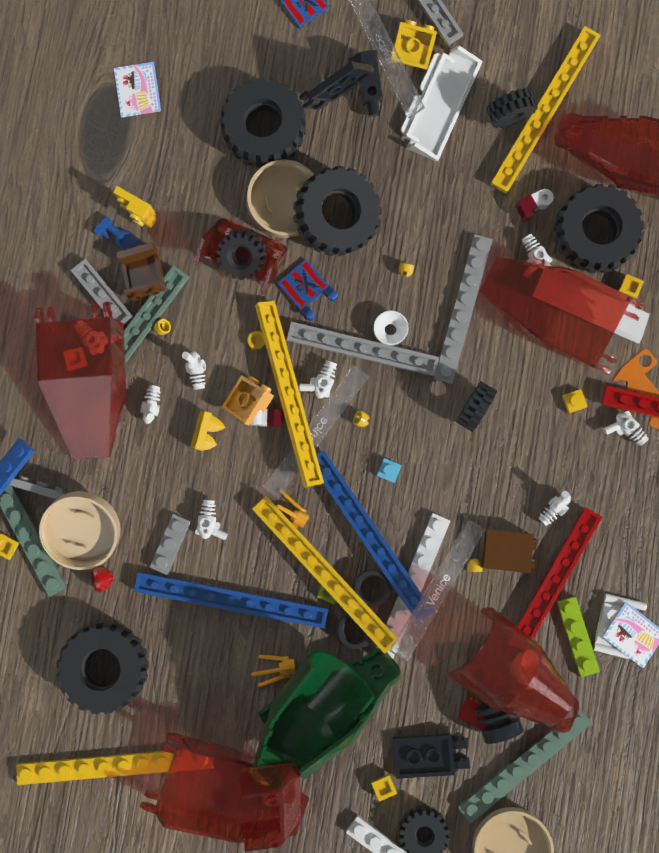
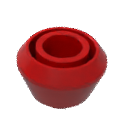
[91,567,114,593]

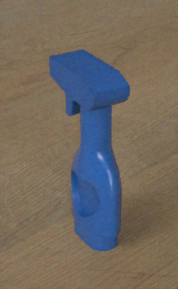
[94,216,142,250]

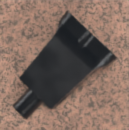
[348,50,382,117]

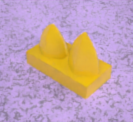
[190,411,225,451]

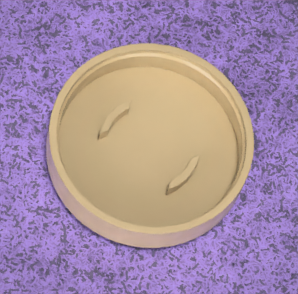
[246,160,323,238]
[39,491,121,570]
[472,807,554,853]

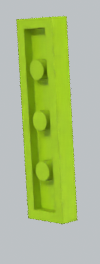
[556,596,600,678]

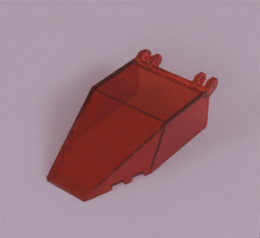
[480,257,645,374]
[34,302,126,460]
[140,732,309,843]

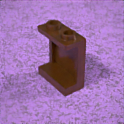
[116,242,166,301]
[482,529,536,573]

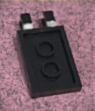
[299,61,375,110]
[393,734,470,779]

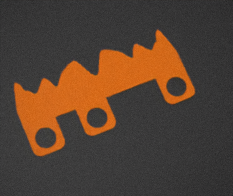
[613,349,659,429]

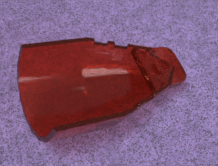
[554,113,659,200]
[448,607,579,733]

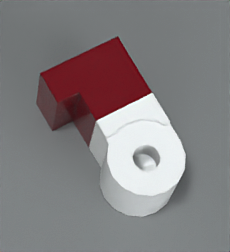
[515,189,554,222]
[250,409,283,428]

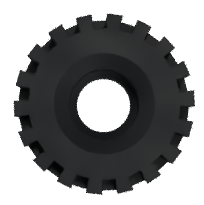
[486,88,538,129]
[217,228,268,280]
[456,381,497,432]
[399,806,450,853]

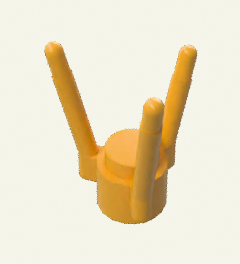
[276,489,310,528]
[251,655,295,687]

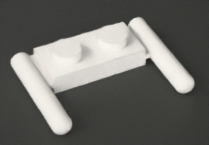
[593,594,647,660]

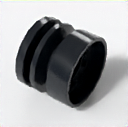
[473,696,524,744]

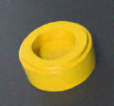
[247,331,265,350]

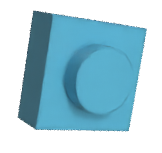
[377,458,402,483]

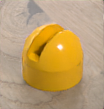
[398,262,414,277]
[154,319,171,335]
[353,410,370,427]
[467,559,483,572]

